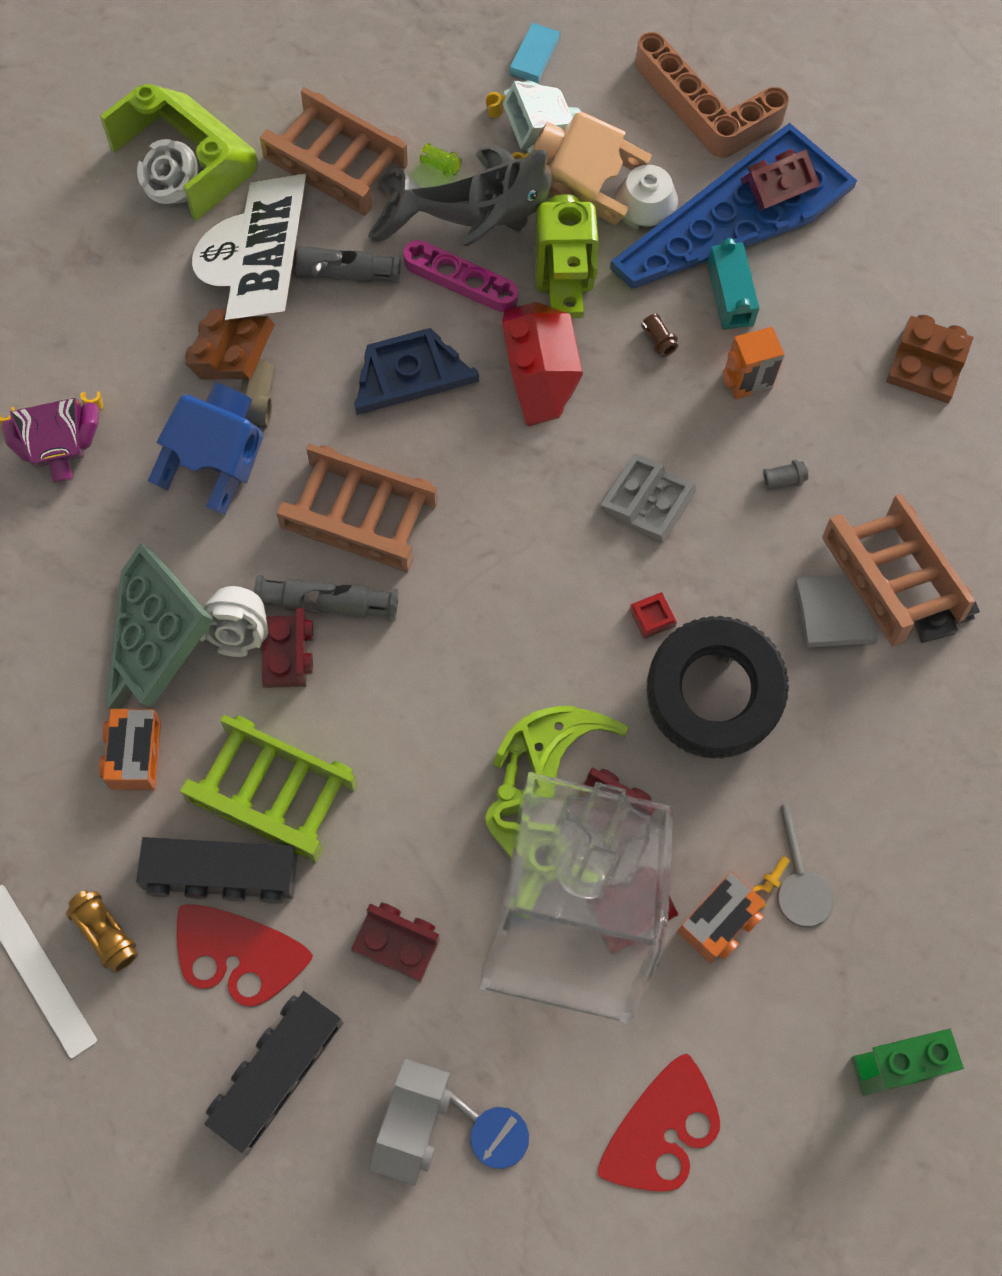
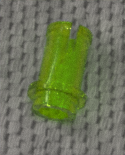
[420,143,462,177]

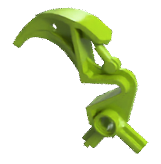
[485,705,629,916]

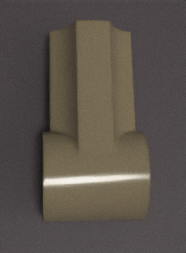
[240,359,275,427]

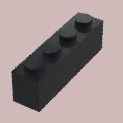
[136,837,298,904]
[204,990,344,1155]

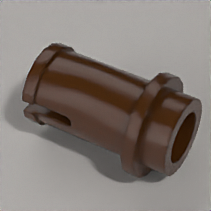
[641,313,678,357]

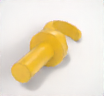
[752,856,790,908]

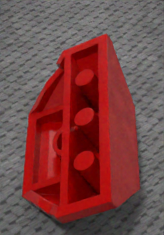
[502,302,583,426]

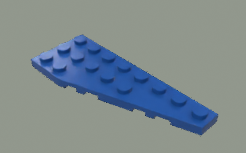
[610,122,857,289]

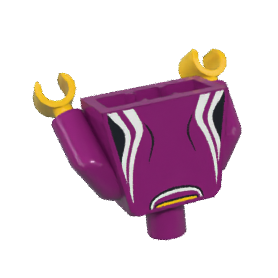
[0,391,103,483]

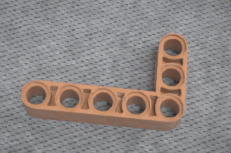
[635,32,789,158]

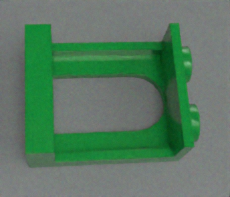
[851,1028,964,1096]

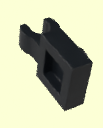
[914,599,980,643]

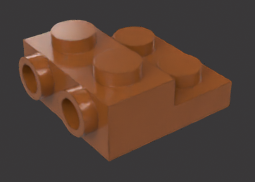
[185,309,275,379]
[886,315,974,404]

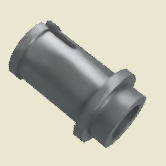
[763,459,809,490]

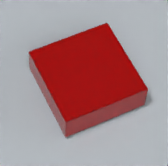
[629,592,677,639]

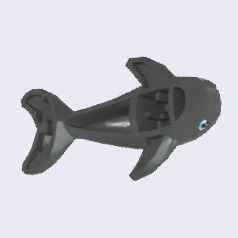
[368,145,552,246]

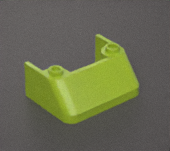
[100,84,258,221]

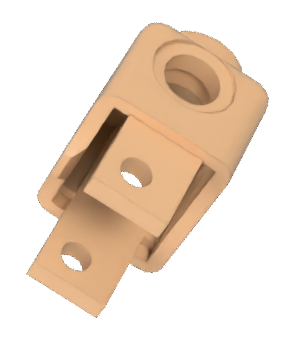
[530,112,652,226]

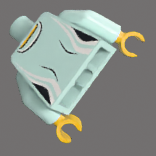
[486,81,581,159]

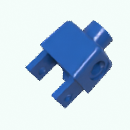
[148,382,263,515]

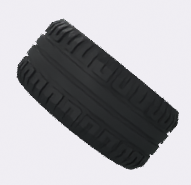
[646,616,789,759]

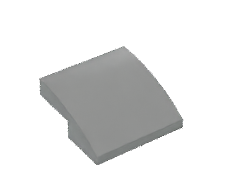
[600,453,696,543]
[794,575,878,648]

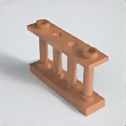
[259,87,408,216]
[276,443,438,572]
[822,494,975,647]

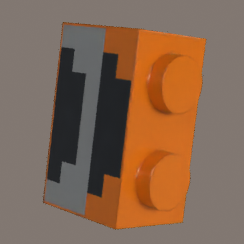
[722,326,785,399]
[99,709,161,790]
[677,871,766,964]

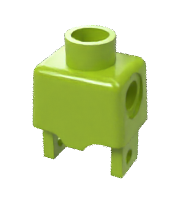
[534,194,599,318]

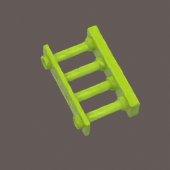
[180,714,357,863]

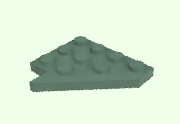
[106,543,213,709]

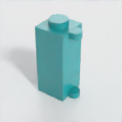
[707,238,759,330]

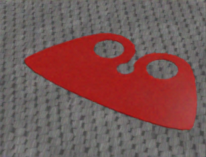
[177,904,313,1007]
[598,1053,720,1192]

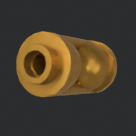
[66,890,139,973]

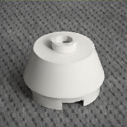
[137,139,201,204]
[615,165,678,230]
[200,586,268,657]

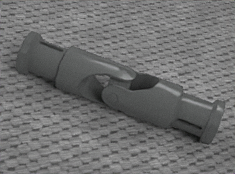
[291,246,401,283]
[254,575,399,621]

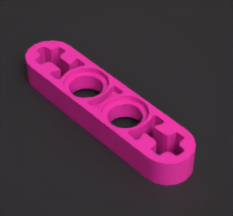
[403,240,518,312]

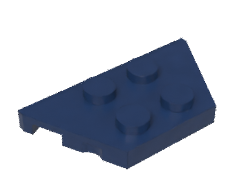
[354,328,479,415]

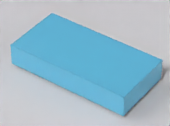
[510,22,560,84]

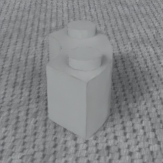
[369,1058,453,1186]

